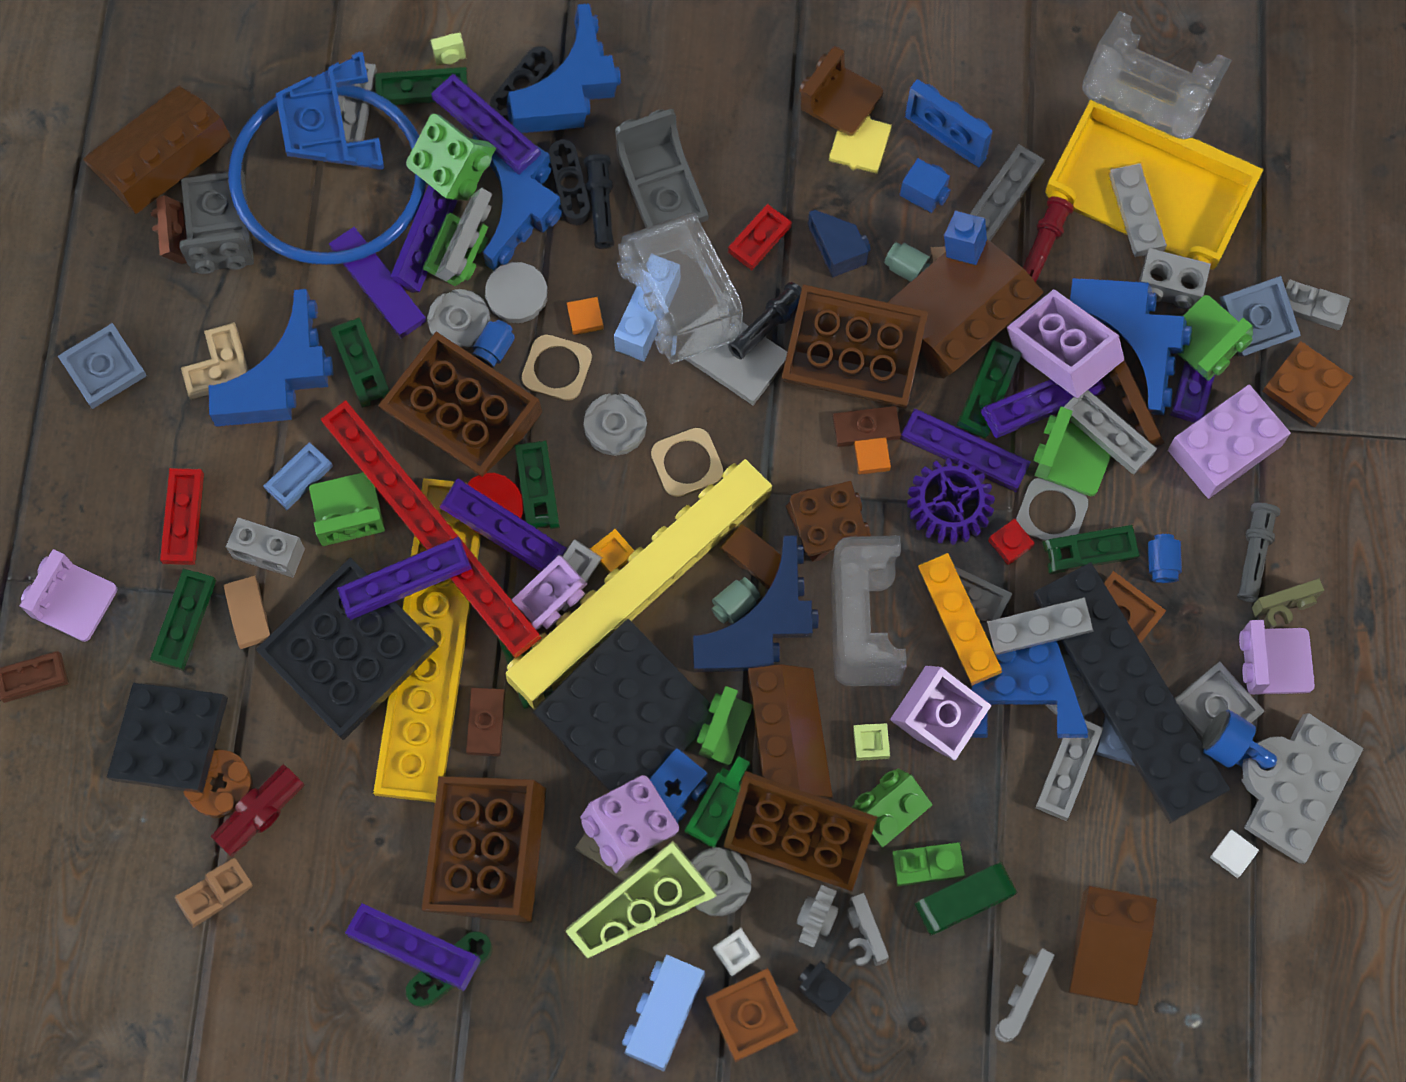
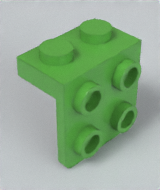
[406,114,496,201]
[1178,295,1253,381]
[1033,407,1111,496]

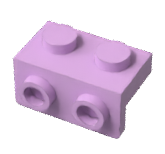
[512,555,587,629]

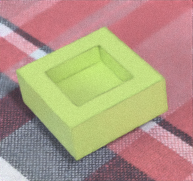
[431,32,466,65]
[853,723,890,761]

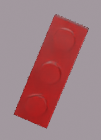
[160,468,204,565]

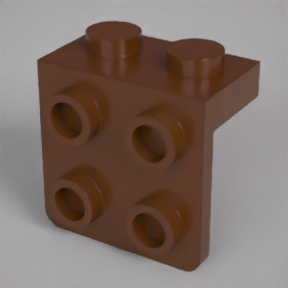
[799,45,883,136]
[790,481,871,556]

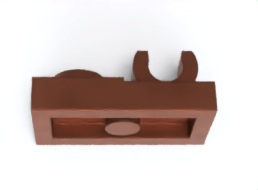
[151,195,187,264]

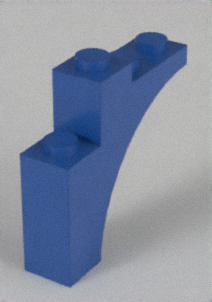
[506,4,621,133]
[472,135,562,271]
[1070,278,1192,415]
[208,289,333,426]

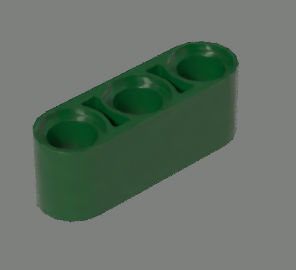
[915,862,1017,936]

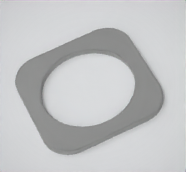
[1016,478,1088,541]

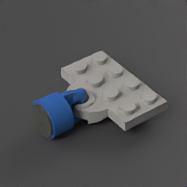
[1201,710,1364,864]

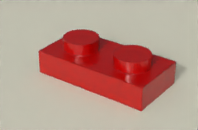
[728,204,791,270]

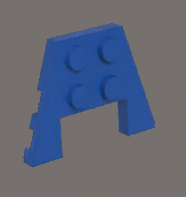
[276,52,384,169]
[970,639,1088,738]

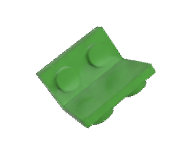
[309,472,385,546]

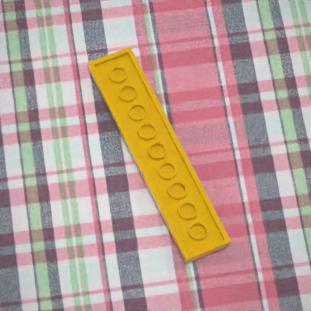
[373,478,481,802]

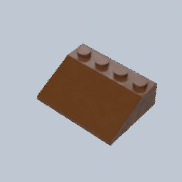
[83,86,233,214]
[887,239,1044,379]
[782,284,928,409]
[378,331,542,477]
[724,771,877,891]
[422,776,546,922]

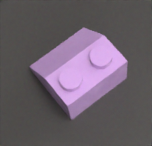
[890,666,991,760]

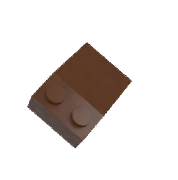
[1068,886,1157,1006]

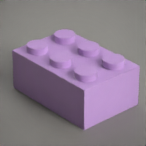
[1007,289,1124,398]
[1168,384,1291,499]

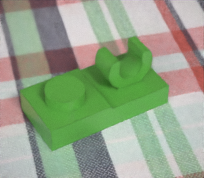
[892,842,965,886]

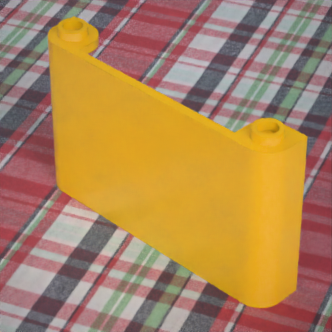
[1045,94,1263,270]

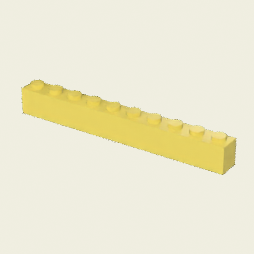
[505,459,772,709]

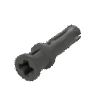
[1237,502,1281,602]

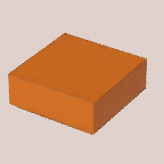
[567,297,604,335]
[854,437,891,475]

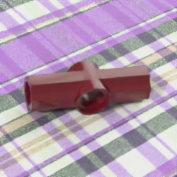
[210,764,305,857]

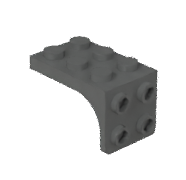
[615,109,709,240]
[180,170,254,274]

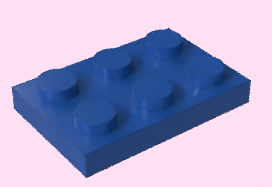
[905,79,993,168]

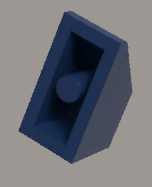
[808,210,871,278]

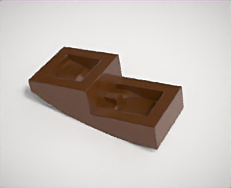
[720,524,782,590]

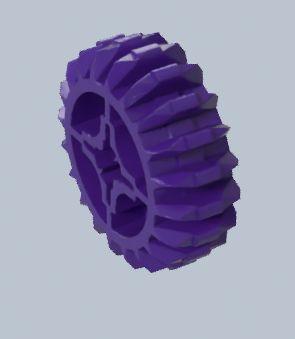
[907,458,995,545]

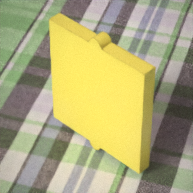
[829,116,892,173]

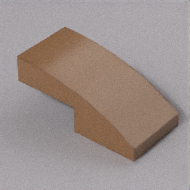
[224,576,271,649]
[175,858,253,928]

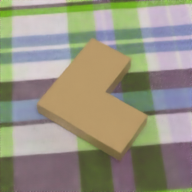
[181,322,249,400]

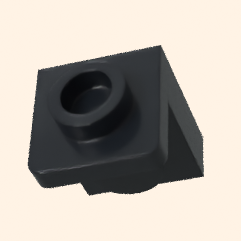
[798,961,852,1017]

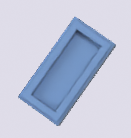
[263,442,333,510]

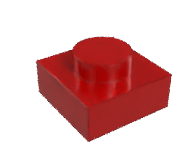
[988,519,1035,565]

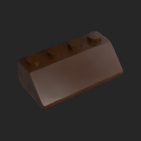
[748,664,833,799]

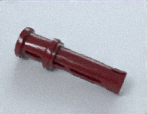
[1023,196,1074,282]

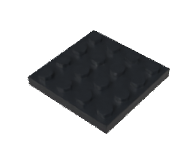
[255,557,439,740]
[532,619,714,792]

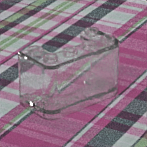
[1082,11,1232,139]
[617,212,743,364]
[830,536,906,686]

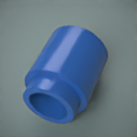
[472,320,515,368]
[1148,534,1182,583]

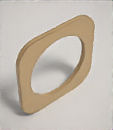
[522,335,592,401]
[651,428,723,497]

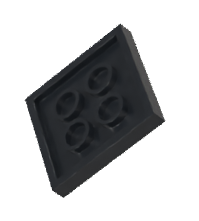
[107,683,228,794]

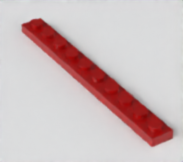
[320,400,541,659]

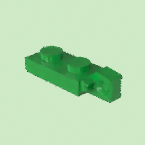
[685,756,750,848]

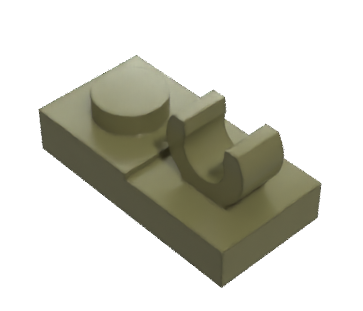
[1251,579,1324,629]

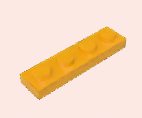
[918,553,1002,685]

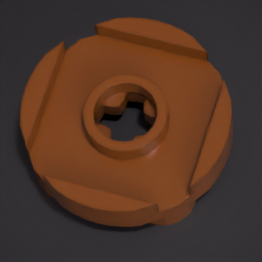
[184,750,253,818]

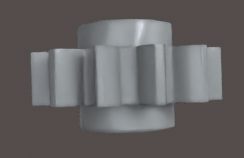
[797,885,838,947]

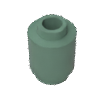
[884,242,931,282]
[711,577,761,624]

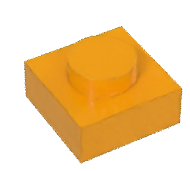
[590,529,635,573]

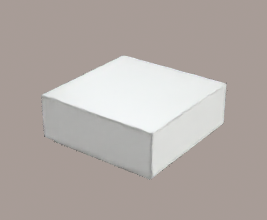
[1210,829,1259,878]
[713,928,760,977]

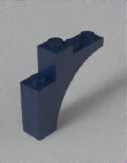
[693,536,819,672]

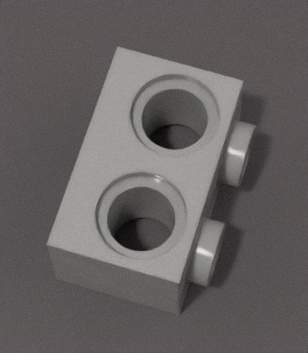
[1139,248,1211,309]
[226,518,305,578]

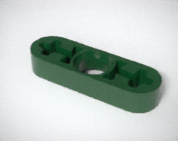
[406,931,493,1008]

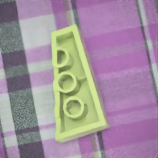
[566,840,716,958]

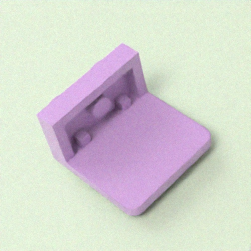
[20,549,117,642]
[1239,620,1315,694]
[580,776,679,874]

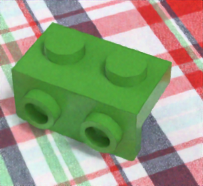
[423,213,488,286]
[697,686,752,766]
[851,769,932,848]

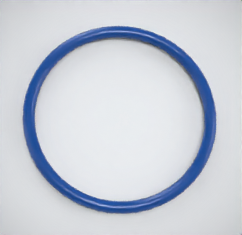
[228,85,427,265]

